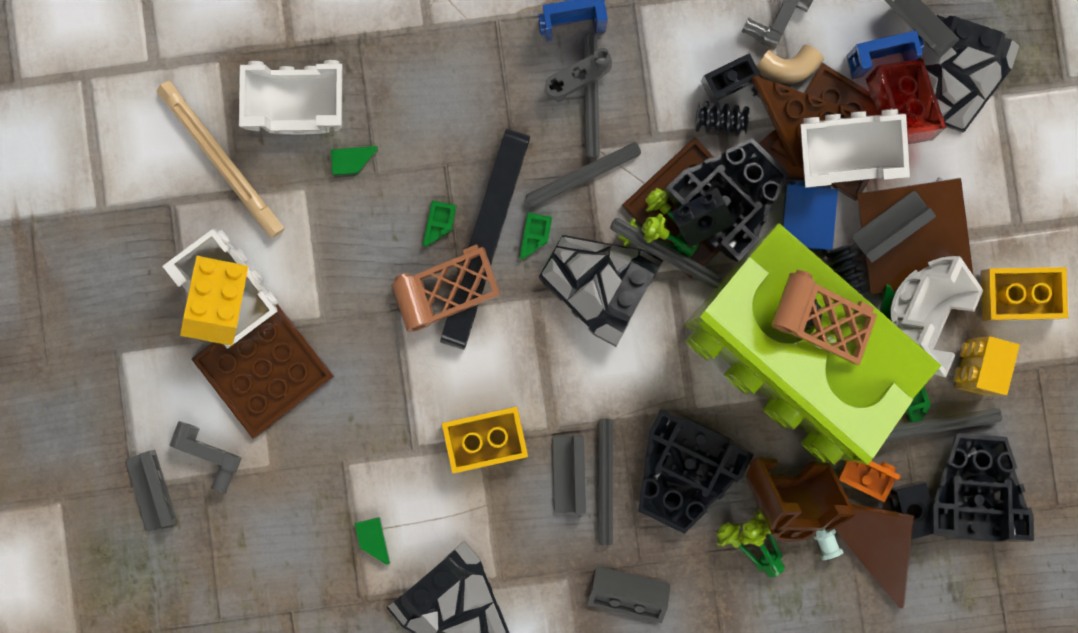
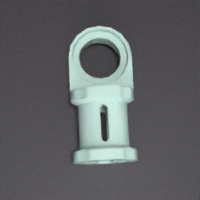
[814,529,844,560]

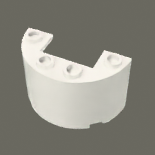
[239,60,343,135]
[800,109,910,187]
[162,229,279,349]
[891,256,983,377]

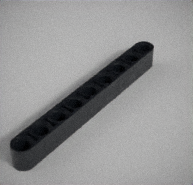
[440,128,530,350]

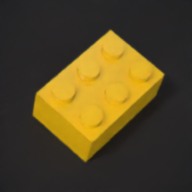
[180,256,248,346]
[981,267,1068,321]
[953,336,1020,396]
[442,406,528,474]

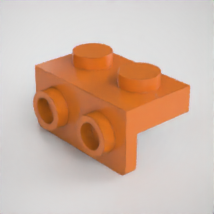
[837,460,901,503]

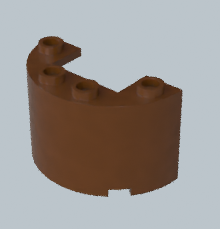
[746,457,856,542]

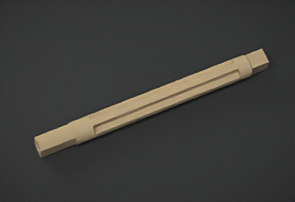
[156,80,285,239]

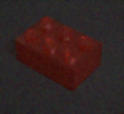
[865,59,946,144]

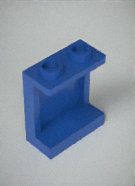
[538,0,608,41]
[846,30,924,79]
[782,181,838,252]

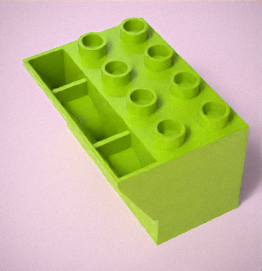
[684,223,942,465]

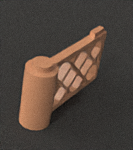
[391,244,501,333]
[771,270,877,365]

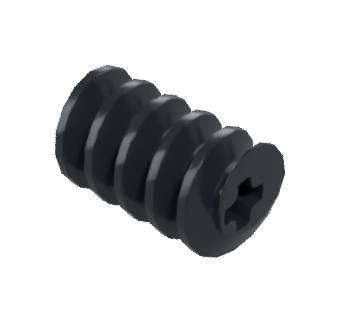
[695,101,750,137]
[826,243,870,294]

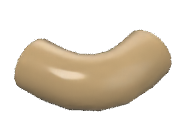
[756,44,824,84]

